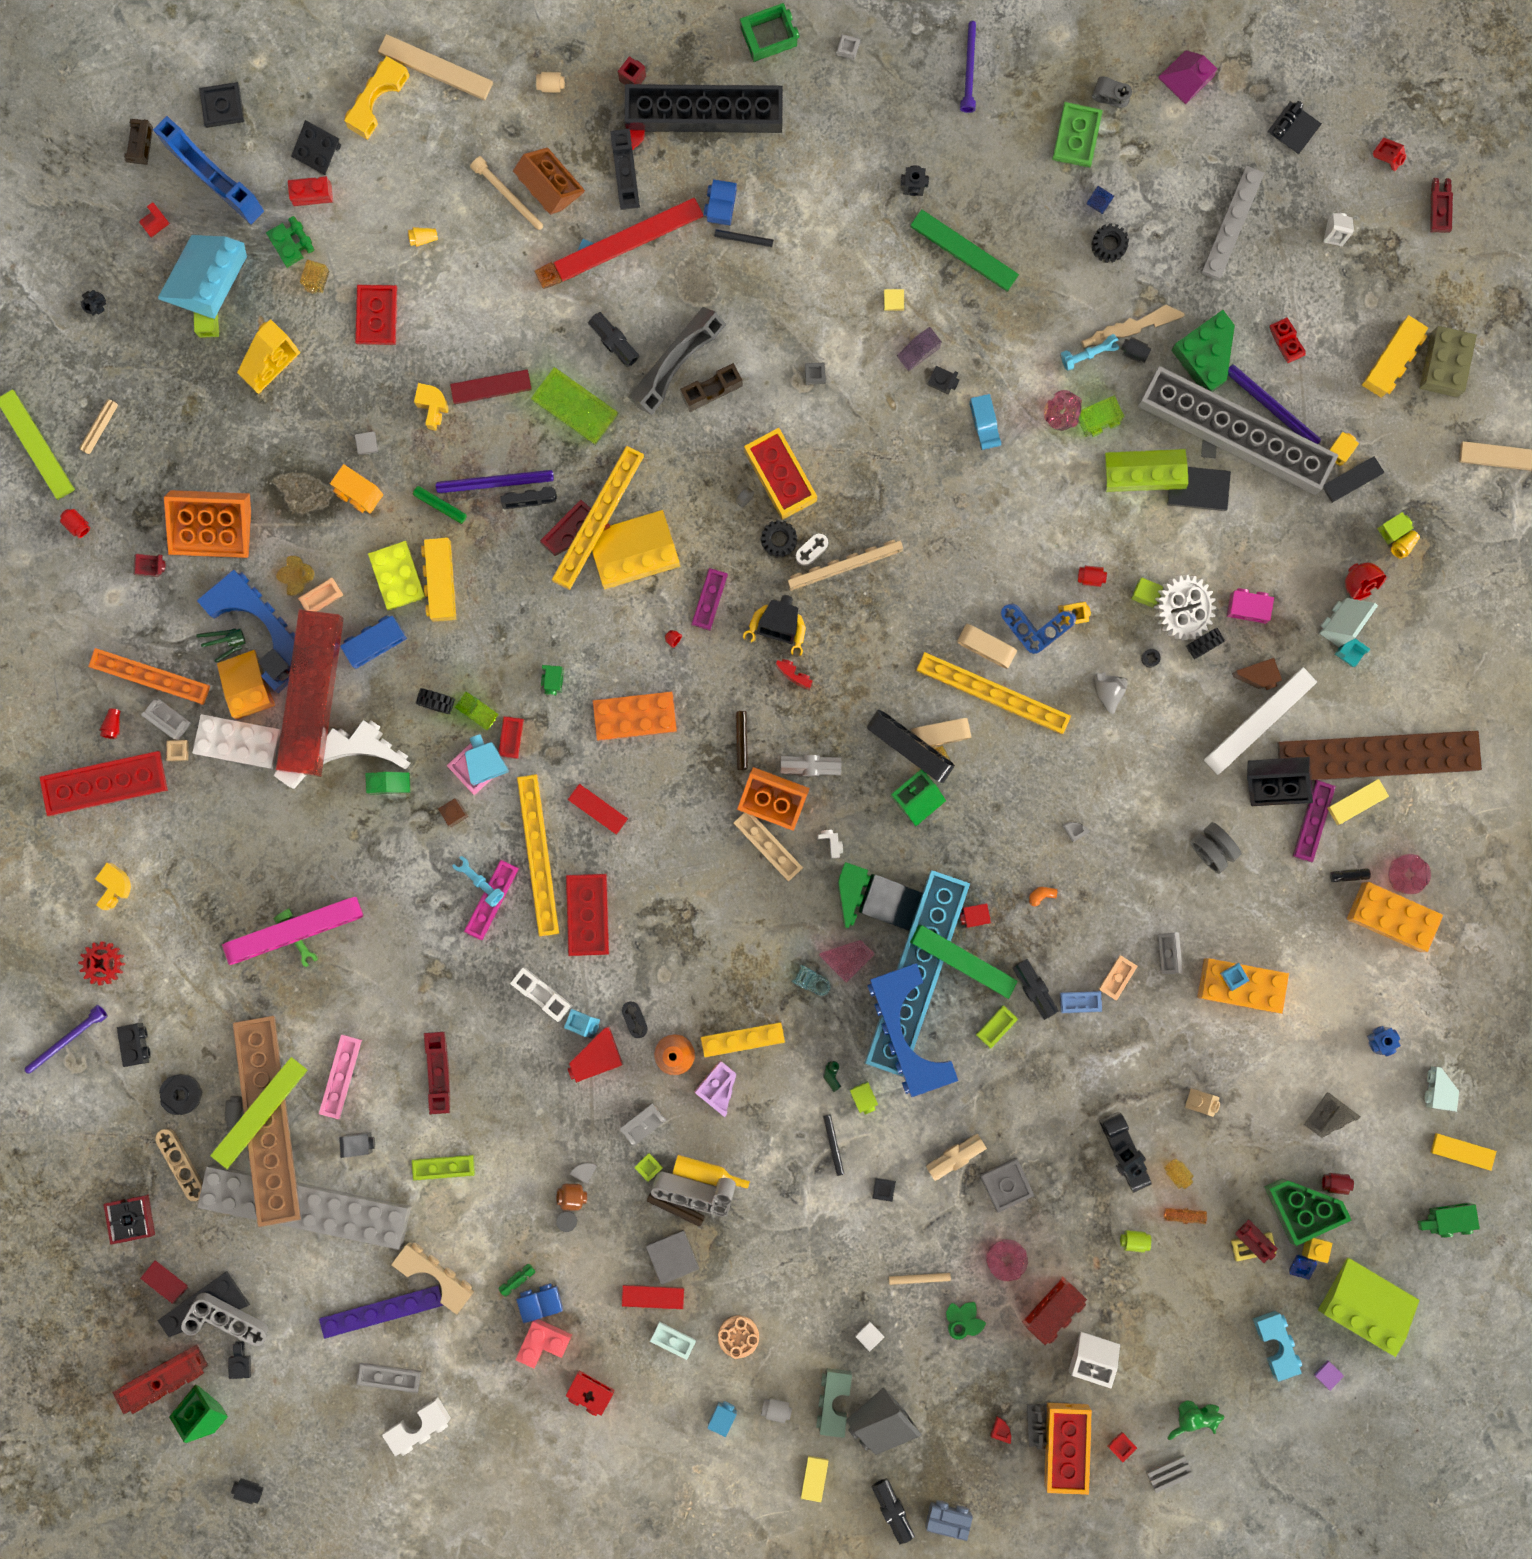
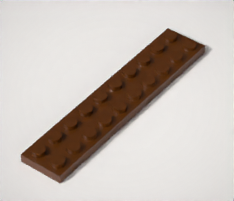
[1277,730,1482,780]

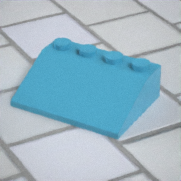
[158,235,247,319]

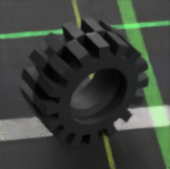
[1091,223,1129,263]
[761,520,797,558]
[1186,628,1225,660]
[415,688,455,714]

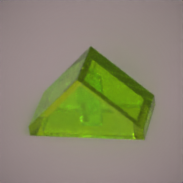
[454,692,499,731]

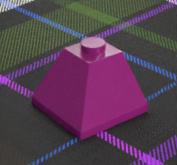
[1158,50,1217,105]

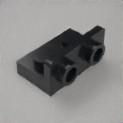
[117,1023,151,1067]

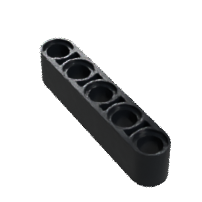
[867,710,955,783]

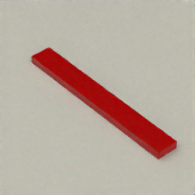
[553,197,703,282]

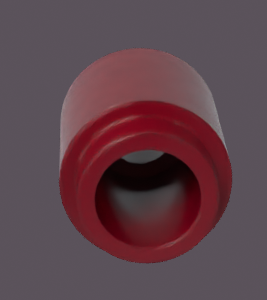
[1322,1173,1354,1195]

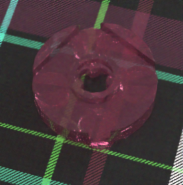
[1044,390,1082,431]
[1388,854,1431,895]
[986,1239,1028,1281]

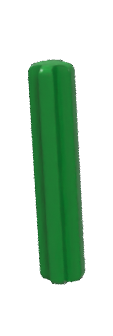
[413,486,467,524]

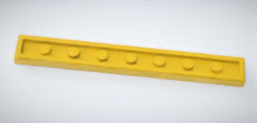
[552,446,644,590]
[916,652,1071,735]
[517,774,560,937]

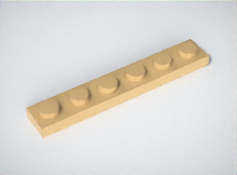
[787,540,903,591]

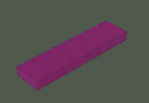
[1292,780,1336,863]

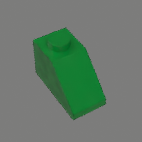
[365,772,411,795]

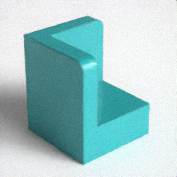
[1335,638,1370,667]

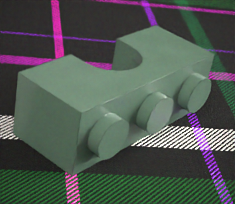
[816,1368,852,1438]

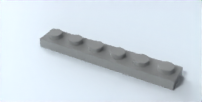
[1201,165,1264,281]

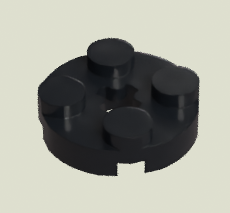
[159,1074,203,1115]

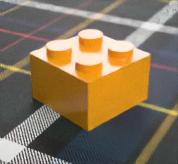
[330,464,383,514]

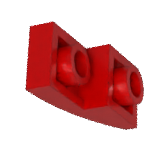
[1269,317,1306,363]
[776,659,813,690]

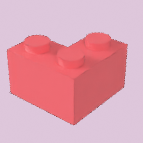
[516,1319,572,1368]

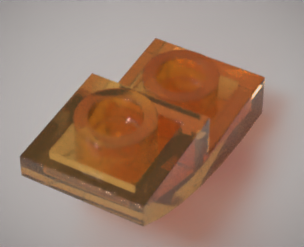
[534,262,579,289]

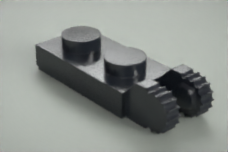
[500,486,557,510]

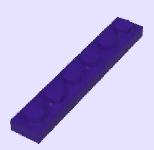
[319,1285,444,1339]

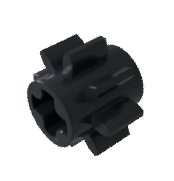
[80,290,106,316]

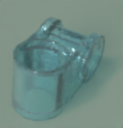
[791,964,831,996]

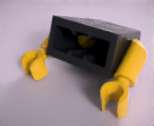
[743,595,806,656]

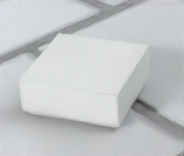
[855,1321,884,1352]

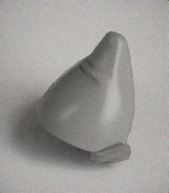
[1093,672,1128,714]

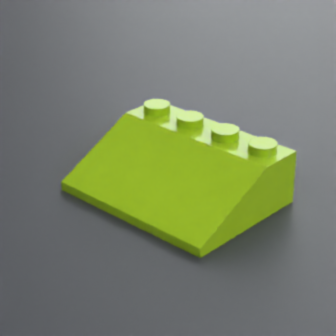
[1317,1257,1420,1357]

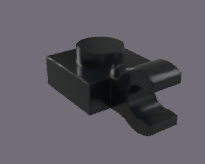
[228,1341,251,1379]

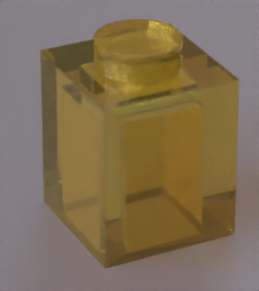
[300,260,330,294]

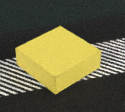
[884,289,904,311]

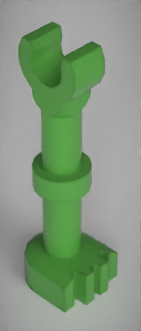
[273,909,318,967]

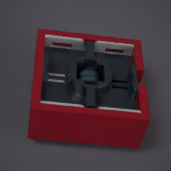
[103,1194,155,1245]

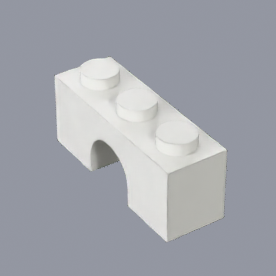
[510,968,573,1022]
[382,1397,451,1456]

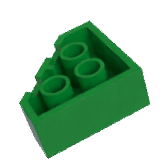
[1171,310,1235,392]
[1264,1178,1352,1246]

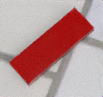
[568,784,628,835]
[622,1285,684,1309]

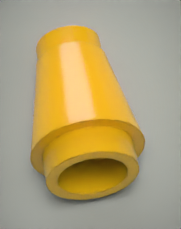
[408,227,438,247]
[1391,530,1420,559]

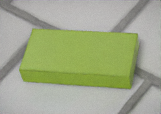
[976,1005,1018,1049]

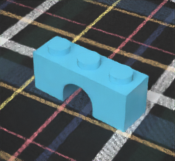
[1253,1311,1302,1382]

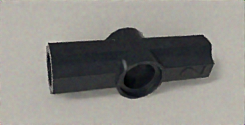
[588,312,640,367]
[1012,959,1059,1020]
[871,1478,915,1545]

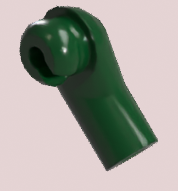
[823,1061,842,1092]

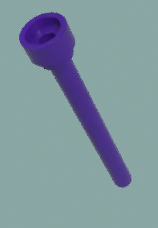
[960,21,976,113]
[25,1005,108,1074]

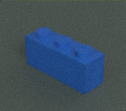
[340,615,407,669]

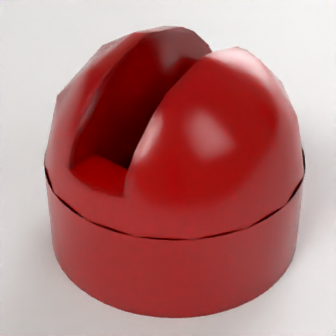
[665,630,682,648]

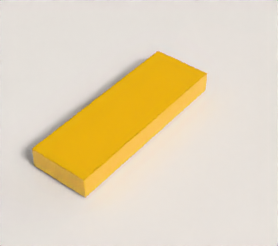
[1430,1133,1497,1171]

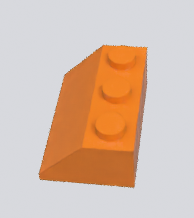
[737,767,810,831]

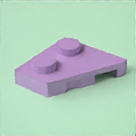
[694,1060,736,1117]

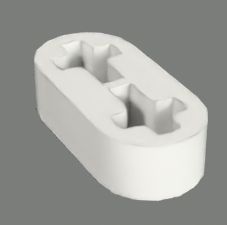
[796,534,828,566]

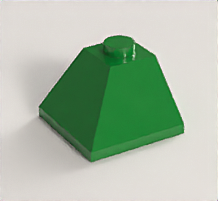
[169,1384,228,1443]

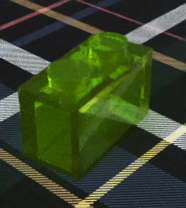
[1076,395,1125,437]

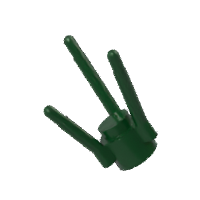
[196,628,246,663]

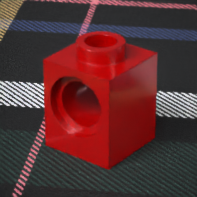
[959,903,991,928]

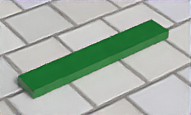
[910,209,1019,292]
[910,924,1018,999]

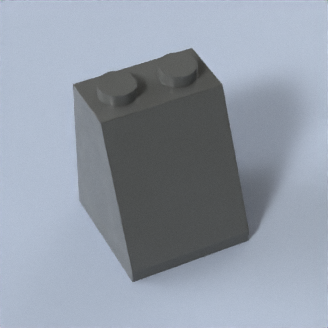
[846,1387,922,1455]

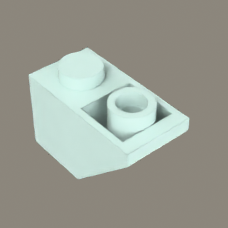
[1425,1066,1459,1112]

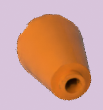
[654,1034,695,1075]

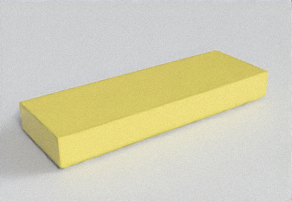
[1327,779,1389,825]

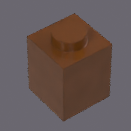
[438,798,469,827]

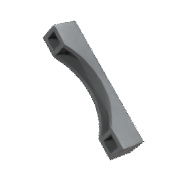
[628,307,727,415]

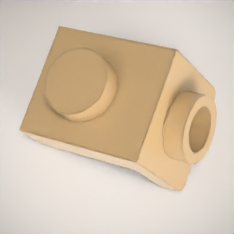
[1185,1088,1220,1117]

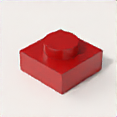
[1107,1432,1137,1462]

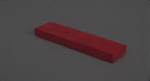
[450,369,532,405]

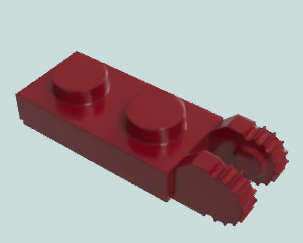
[1430,178,1453,233]

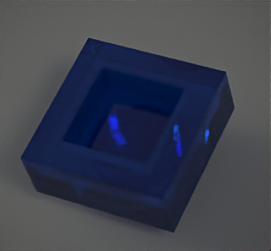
[1087,186,1114,214]
[1289,1255,1317,1280]

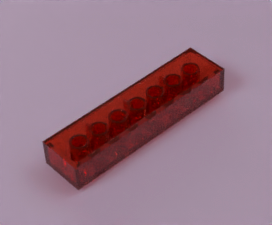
[276,609,344,777]

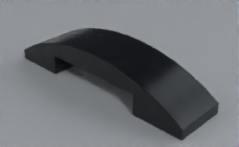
[610,129,640,210]

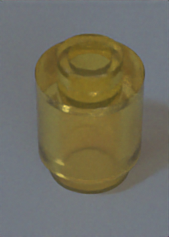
[1164,1158,1194,1189]

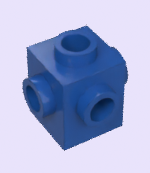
[1367,1026,1401,1057]

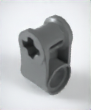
[1092,76,1132,108]

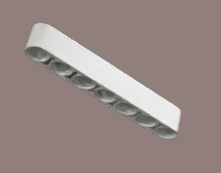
[1204,667,1317,775]

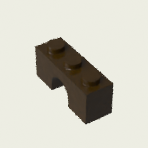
[680,363,743,412]

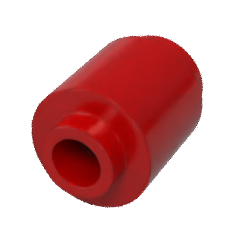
[60,509,90,538]
[1077,565,1107,587]

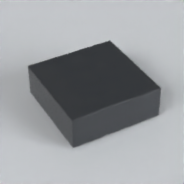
[872,1177,896,1202]

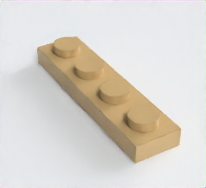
[733,812,803,882]

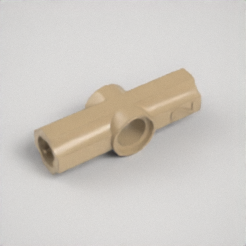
[926,1134,987,1181]

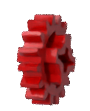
[78,941,125,986]

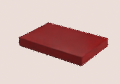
[355,285,397,345]

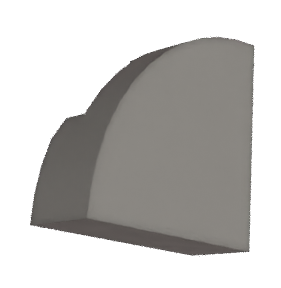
[1062,822,1090,842]
[570,1163,597,1184]

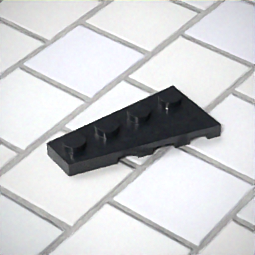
[157,1271,250,1337]

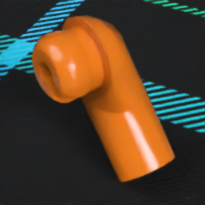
[1029,887,1057,906]

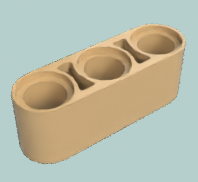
[957,624,1017,669]
[911,718,972,747]

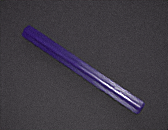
[1228,364,1321,444]
[436,470,554,493]

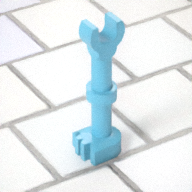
[1061,334,1119,371]
[452,856,504,907]

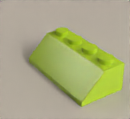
[1105,449,1188,492]

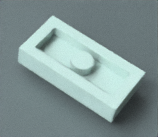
[650,1322,696,1360]

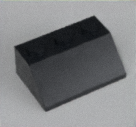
[1247,757,1313,806]

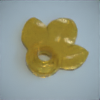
[276,556,314,596]

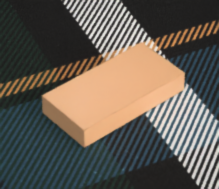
[298,578,343,616]

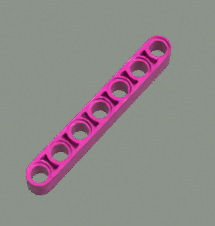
[222,897,364,965]

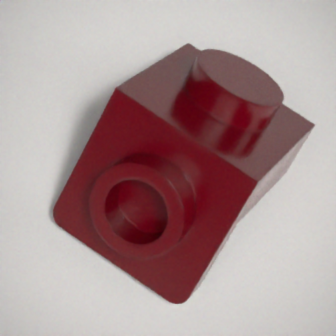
[133,554,165,577]

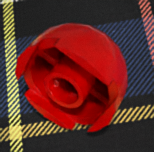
[1345,562,1387,600]

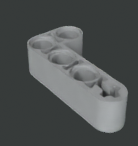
[651,1172,736,1217]
[181,1293,268,1346]

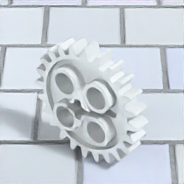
[1154,575,1216,640]

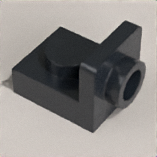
[928,366,960,395]

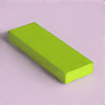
[412,1155,475,1181]

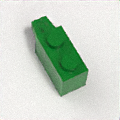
[1417,1203,1480,1238]

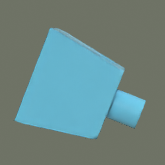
[465,735,509,785]

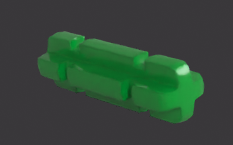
[498,1264,535,1297]

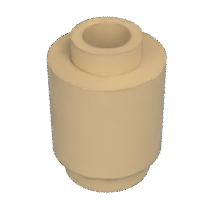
[536,72,565,93]

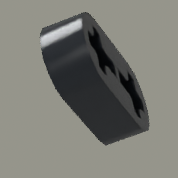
[622,1001,648,1038]

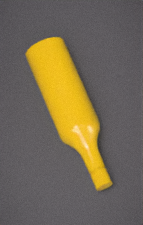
[673,1155,750,1189]

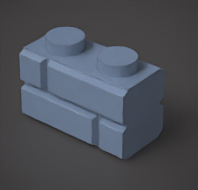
[925,1500,973,1541]

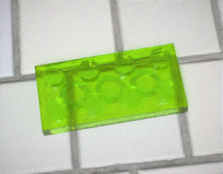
[531,367,619,446]

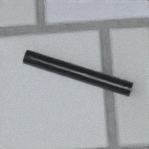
[714,229,774,247]
[823,1114,845,1176]

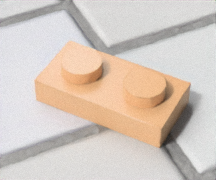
[1098,955,1138,1001]

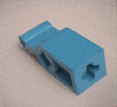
[969,394,1001,450]

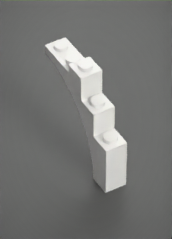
[274,720,411,789]

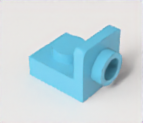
[564,1009,600,1038]

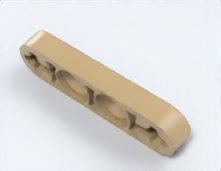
[155,1129,203,1201]

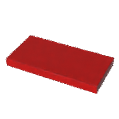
[566,874,609,956]

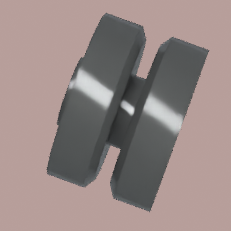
[1190,822,1242,874]

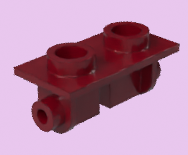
[1234,1219,1278,1263]

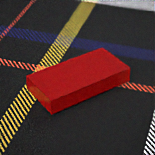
[498,716,524,759]

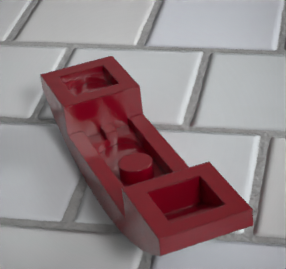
[424,1031,450,1115]

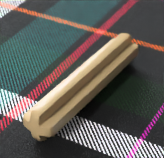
[80,399,118,454]

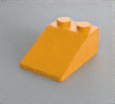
[217,650,275,720]

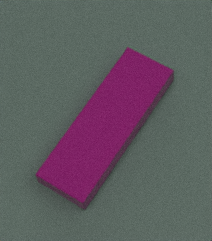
[691,568,728,631]

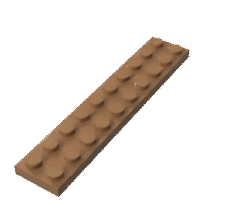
[233,1016,301,1227]

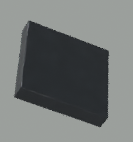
[199,82,245,128]

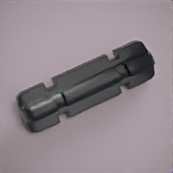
[1330,869,1371,882]

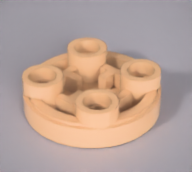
[718,1315,759,1359]

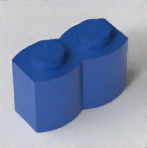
[704,179,737,225]
[516,1283,563,1323]

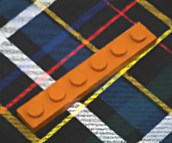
[88,648,210,705]

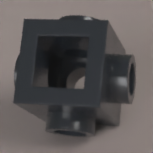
[900,165,929,196]
[1113,1143,1147,1181]

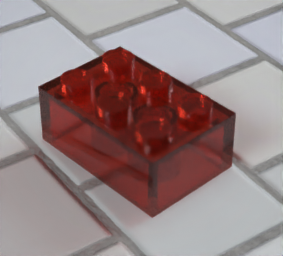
[1022,1277,1087,1345]

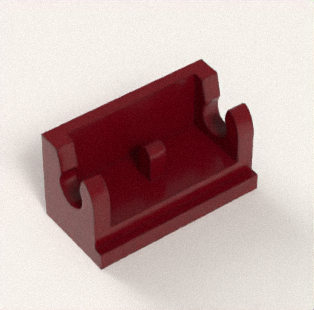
[140,1260,188,1304]

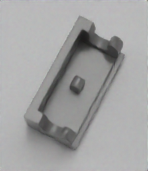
[141,699,192,740]
[620,1103,666,1146]

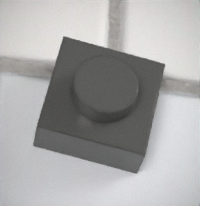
[805,362,826,385]

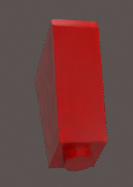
[567,1026,623,1083]

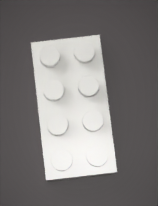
[193,714,281,769]

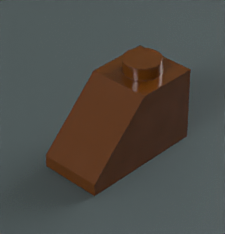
[1232,658,1282,691]

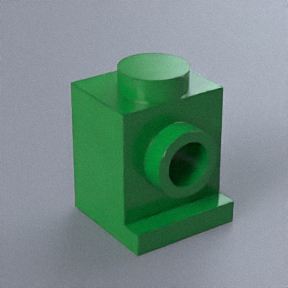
[541,665,564,696]

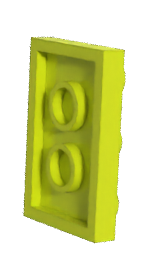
[368,541,426,611]

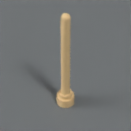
[470,156,543,230]

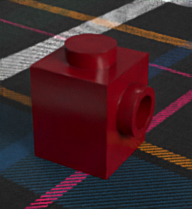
[618,56,646,85]

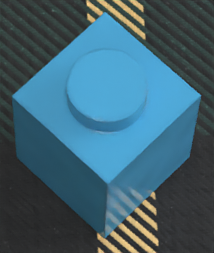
[707,1401,737,1437]

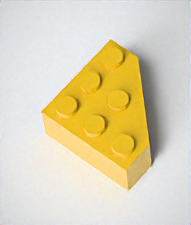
[237,319,300,394]

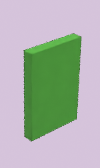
[1052,102,1103,168]

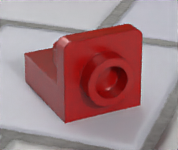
[1373,137,1406,171]

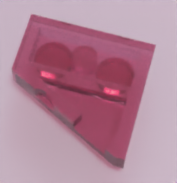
[819,940,875,983]

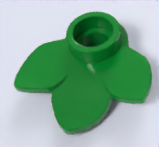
[946,1302,986,1340]

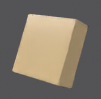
[166,740,188,761]

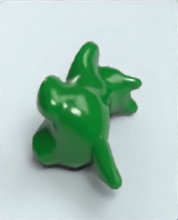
[1167,1400,1225,1440]

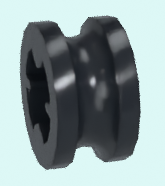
[1141,649,1161,668]

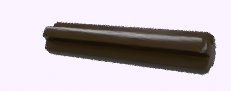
[736,711,748,770]
[647,1192,705,1226]

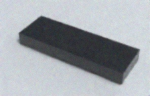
[1323,456,1384,503]

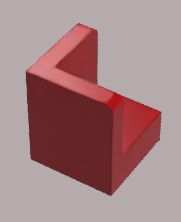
[139,202,170,238]

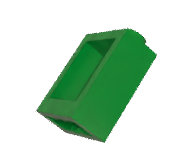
[740,3,800,62]

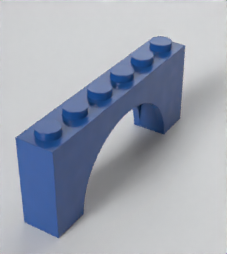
[153,116,264,225]
[197,570,315,693]
[867,963,958,1097]

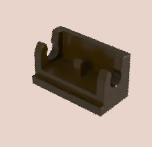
[124,119,153,165]

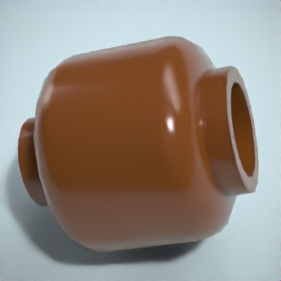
[556,1184,587,1211]

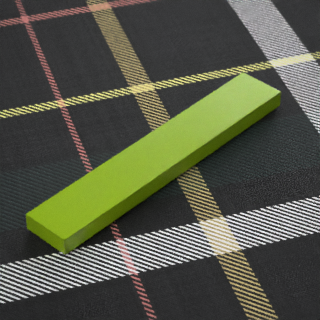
[0,389,75,500]
[210,1057,308,1169]

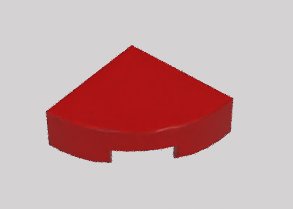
[630,130,645,150]
[990,1416,1011,1444]

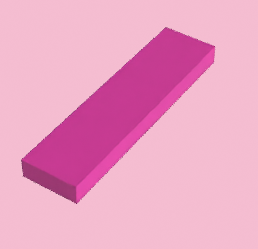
[464,860,519,941]

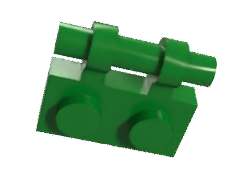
[266,216,315,268]

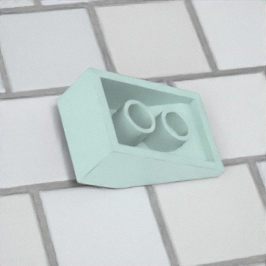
[1319,598,1378,647]

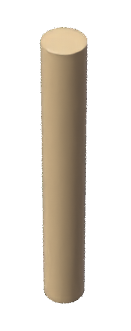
[889,1273,951,1285]

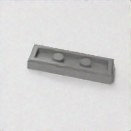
[356,1363,422,1393]

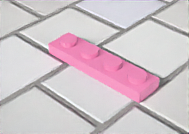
[319,1034,362,1119]

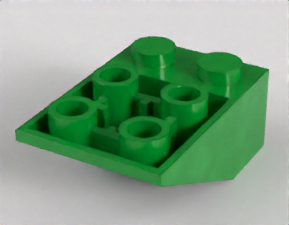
[837,862,870,929]

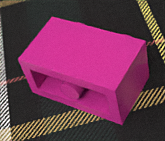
[1227,588,1274,624]

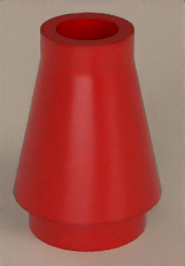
[99,708,121,739]

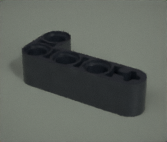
[1099,1112,1152,1193]

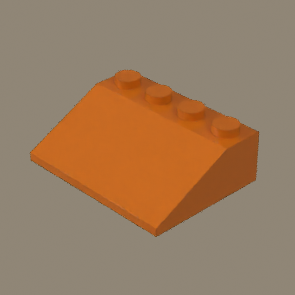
[164,490,251,558]

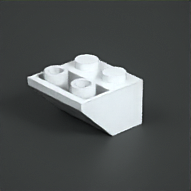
[1068,1331,1120,1388]

